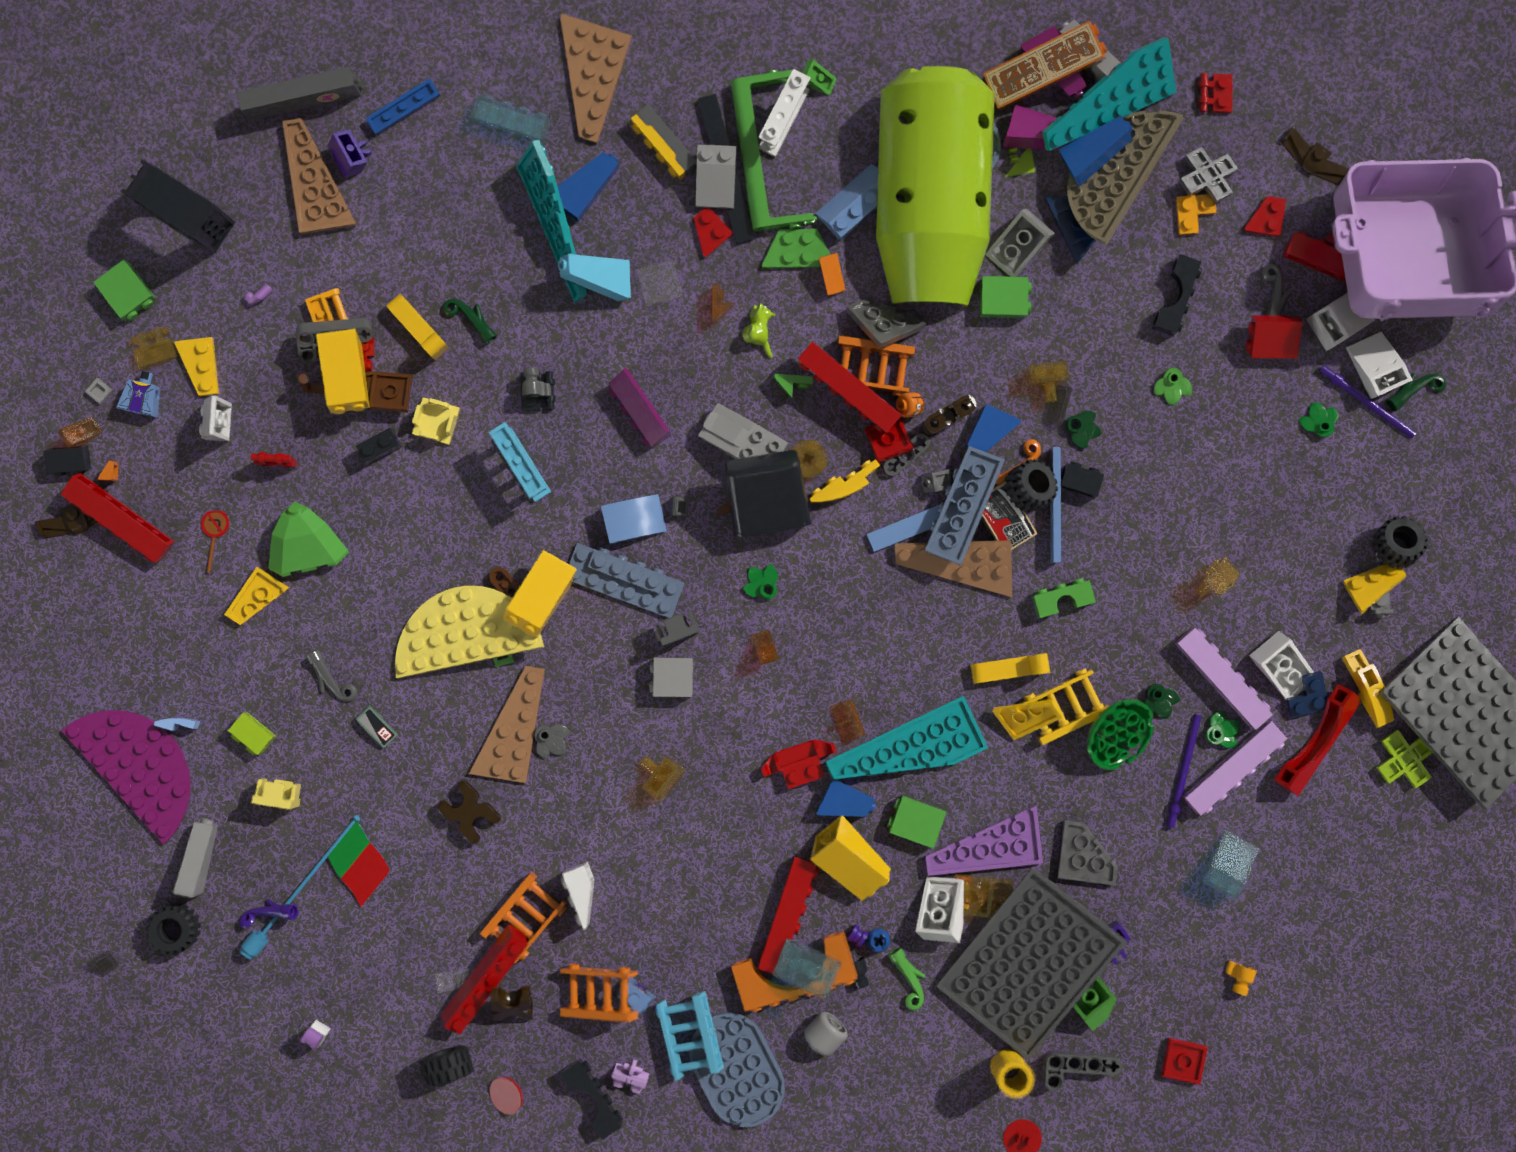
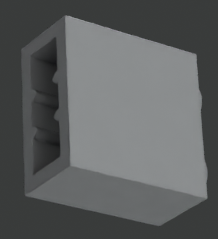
[650,658,693,697]

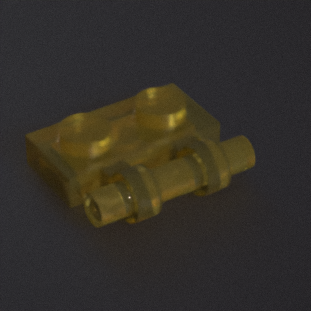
[130,326,177,369]

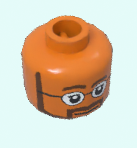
[896,392,925,418]

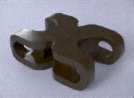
[922,395,976,437]
[437,779,501,844]
[491,986,533,1021]

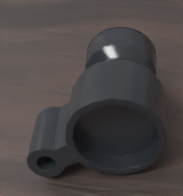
[853,957,869,989]

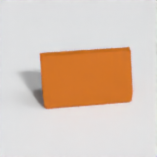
[818,253,846,295]

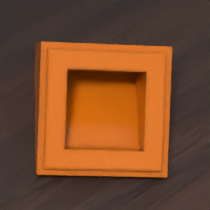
[98,461,118,482]

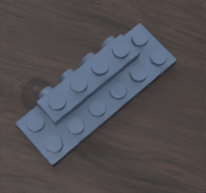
[925,446,1005,566]
[569,543,685,618]

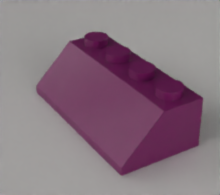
[608,368,671,448]

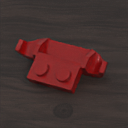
[761,740,837,789]

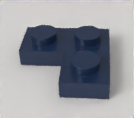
[1286,671,1327,718]

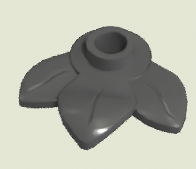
[534,724,571,759]

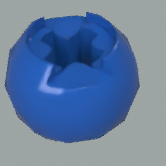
[866,928,890,953]

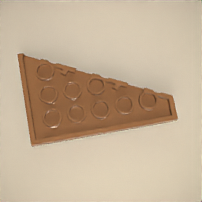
[560,14,632,144]

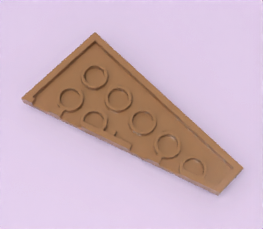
[282,118,357,234]
[895,540,1012,597]
[469,666,545,783]

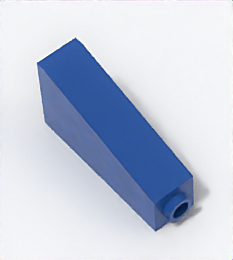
[1059,116,1133,187]
[557,152,620,221]

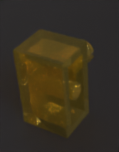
[1026,360,1069,403]
[1195,556,1241,597]
[640,756,686,800]

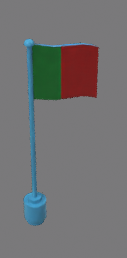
[239,815,390,960]

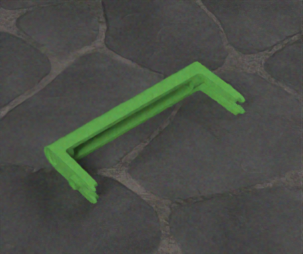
[731,70,817,231]

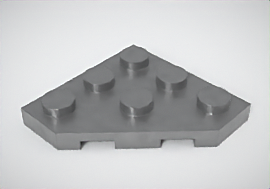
[846,300,926,349]
[1057,820,1118,886]

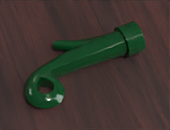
[442,299,498,345]
[1386,373,1446,412]

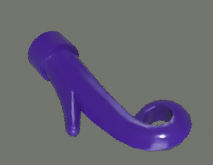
[239,899,299,928]

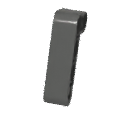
[296,318,373,364]
[1043,1050,1122,1091]

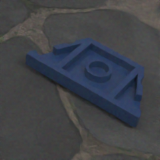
[1044,196,1096,264]

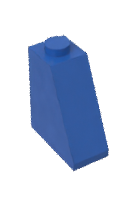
[965,404,1021,452]
[816,778,876,816]

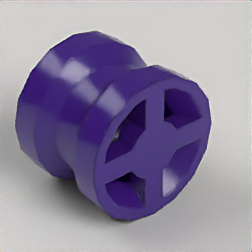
[846,924,869,949]

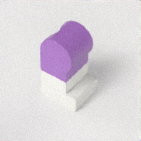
[300,1020,331,1050]

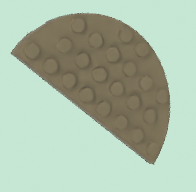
[1067,111,1183,246]

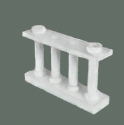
[759,69,811,157]

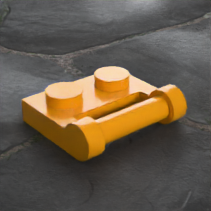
[305,288,349,334]

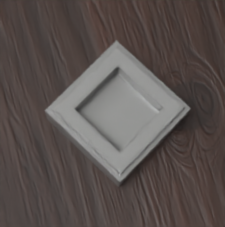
[85,378,113,405]

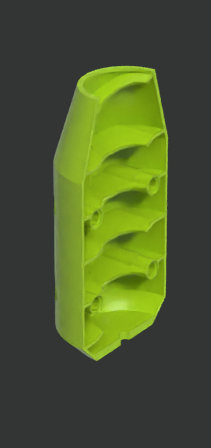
[876,66,995,307]

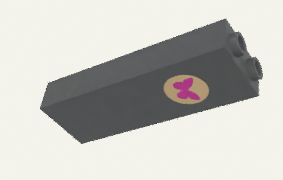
[237,66,363,121]

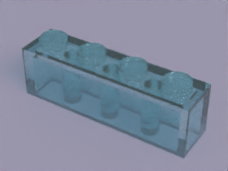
[470,95,552,144]

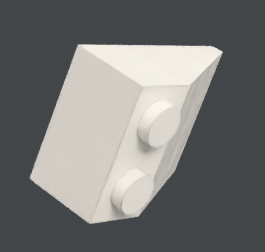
[199,396,232,441]
[1249,631,1314,701]
[915,877,964,943]

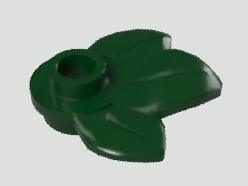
[1065,410,1102,449]
[1143,684,1180,719]

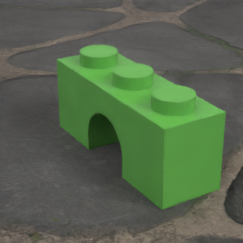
[1032,578,1096,618]

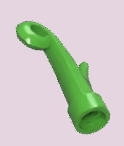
[888,947,925,1011]

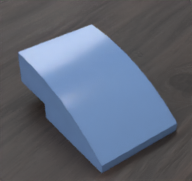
[601,494,667,544]

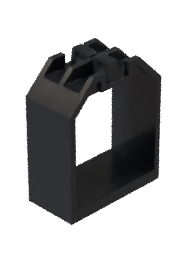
[121,159,235,253]

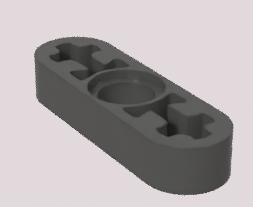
[883,434,930,476]

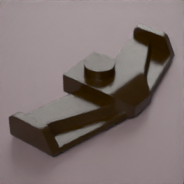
[1281,126,1349,186]
[35,490,108,539]

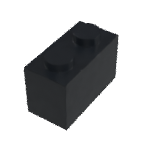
[356,428,402,465]
[43,445,91,476]
[1061,462,1104,498]

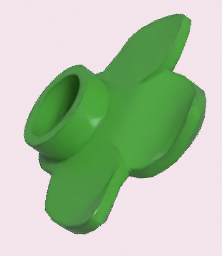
[1154,368,1192,406]

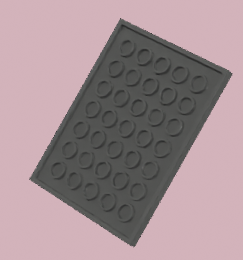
[1379,617,1516,809]
[936,867,1126,1060]

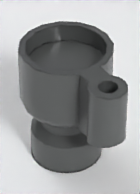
[522,368,551,397]

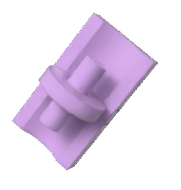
[612,1060,650,1094]

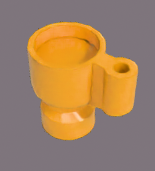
[1225,960,1257,996]

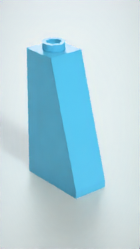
[558,254,631,301]

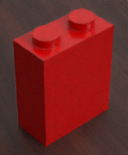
[1245,315,1303,358]

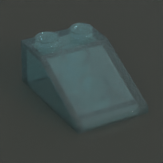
[1197,830,1259,901]
[773,938,841,999]

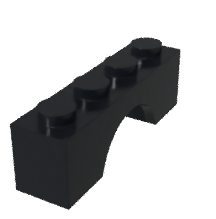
[1152,254,1202,336]
[560,1058,623,1140]

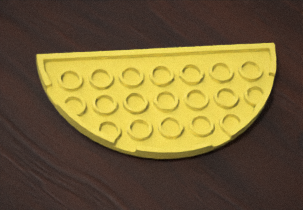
[395,586,544,678]

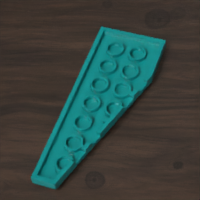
[1042,37,1177,151]
[516,139,587,303]
[825,696,988,779]

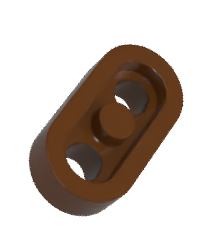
[489,567,520,598]

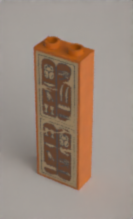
[983,21,1107,110]

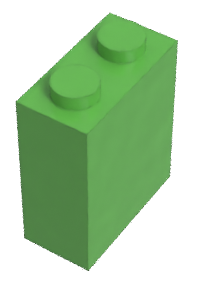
[93,259,157,321]
[980,276,1032,318]
[887,795,946,849]

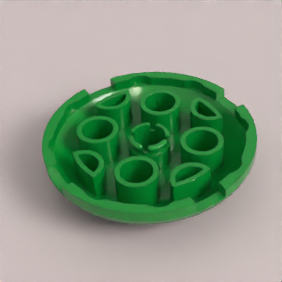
[1087,699,1154,770]

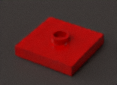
[864,417,914,463]
[1161,1037,1208,1085]

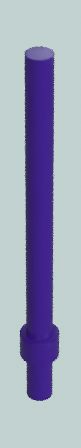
[1319,365,1416,439]
[1167,714,1202,828]

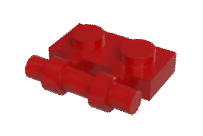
[1198,73,1233,113]
[251,452,297,468]

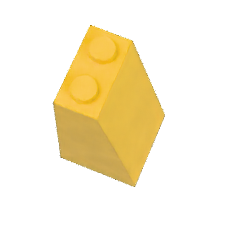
[316,329,370,414]
[503,550,577,638]
[810,815,890,901]

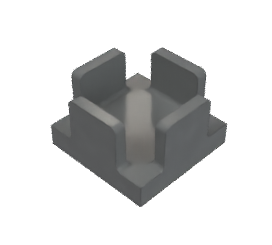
[655,610,700,646]

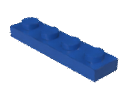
[366,78,441,136]

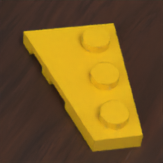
[174,337,219,396]
[1343,564,1406,615]
[224,567,290,625]
[993,699,1063,740]

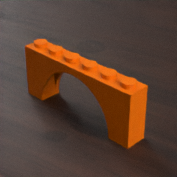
[731,930,858,1012]

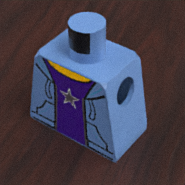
[117,371,160,418]
[616,977,656,1014]

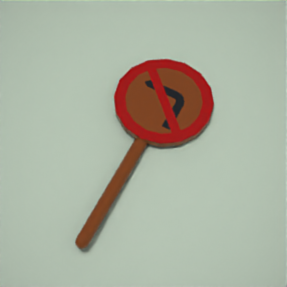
[201,511,230,574]

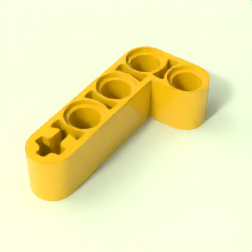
[386,293,449,360]
[970,653,1050,684]

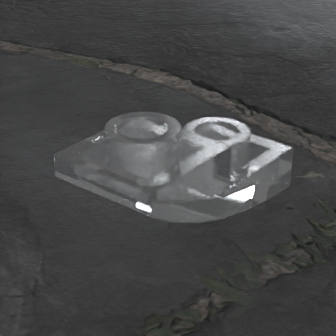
[434,967,475,993]

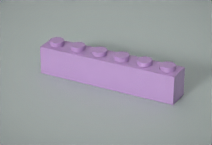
[1174,628,1273,730]
[1182,721,1287,815]

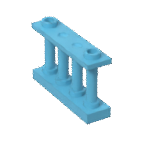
[489,422,551,502]
[656,991,724,1081]

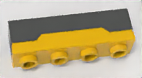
[631,104,697,180]

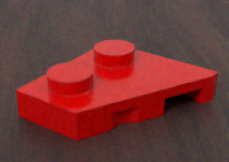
[1243,196,1286,237]
[694,207,733,258]

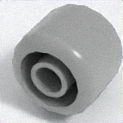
[804,1011,848,1056]

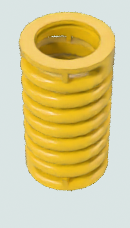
[990,1049,1034,1098]

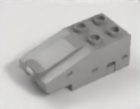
[698,403,788,459]

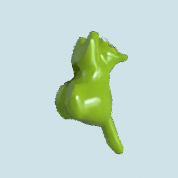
[742,303,775,359]

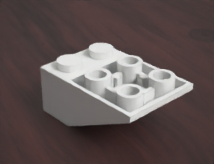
[1306,293,1375,351]
[1346,332,1412,399]
[561,862,595,929]

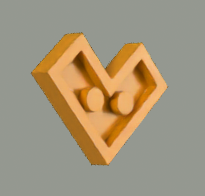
[1176,194,1216,235]

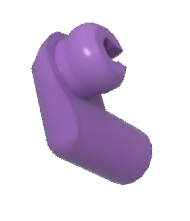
[244,284,272,306]

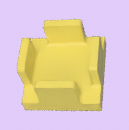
[412,398,460,445]
[252,778,301,809]

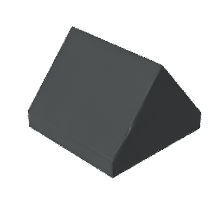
[670,496,688,517]

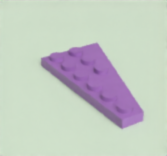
[925,805,1043,876]

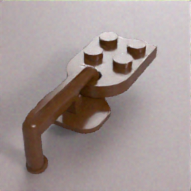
[298,371,413,413]

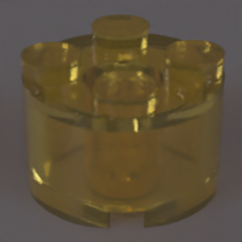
[792,440,828,480]

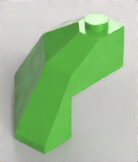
[268,502,349,577]

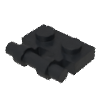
[520,371,556,411]

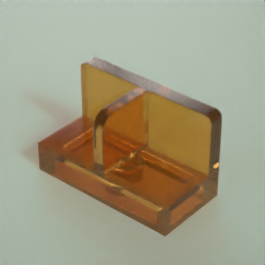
[830,698,866,742]

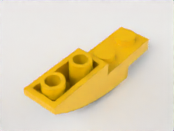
[809,459,880,503]
[1342,649,1394,728]

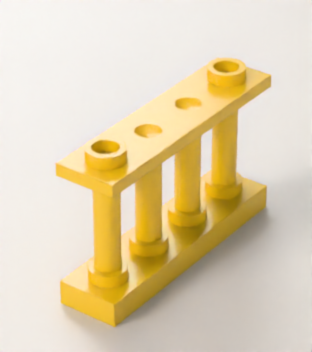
[1021,668,1110,745]

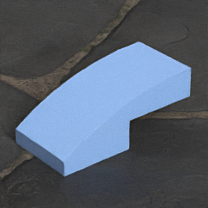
[154,718,200,731]

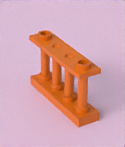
[838,336,915,397]
[480,872,567,964]
[560,963,638,1022]

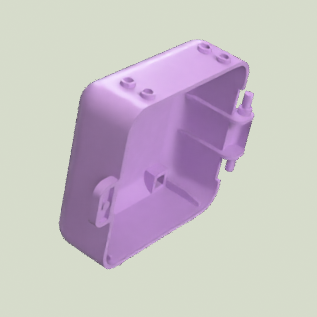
[1332,158,1516,321]

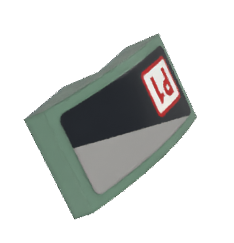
[356,705,398,748]

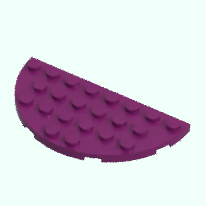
[61,710,191,844]

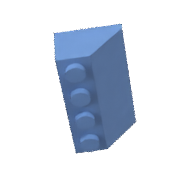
[815,164,878,242]

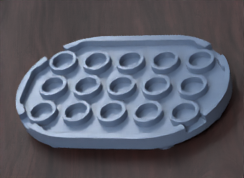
[689,1012,785,1127]

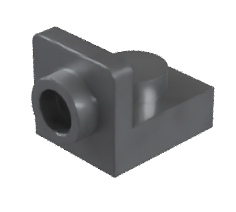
[921,469,953,493]
[1369,592,1394,618]

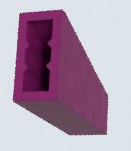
[1020,25,1087,99]
[1002,105,1082,151]

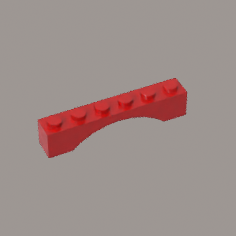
[1274,684,1362,796]

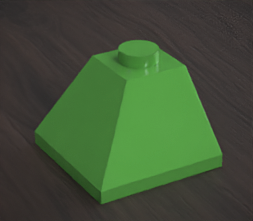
[1073,977,1117,1031]

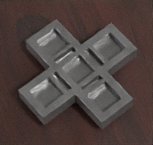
[1179,147,1238,204]

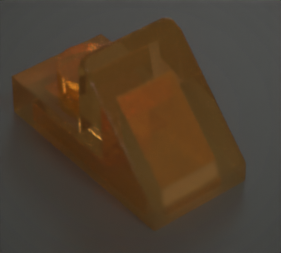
[712,283,735,324]
[58,417,103,448]
[751,629,779,665]

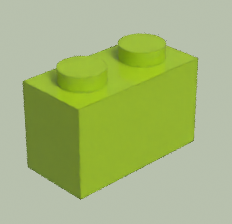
[228,712,276,755]

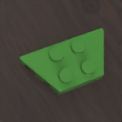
[762,229,830,268]

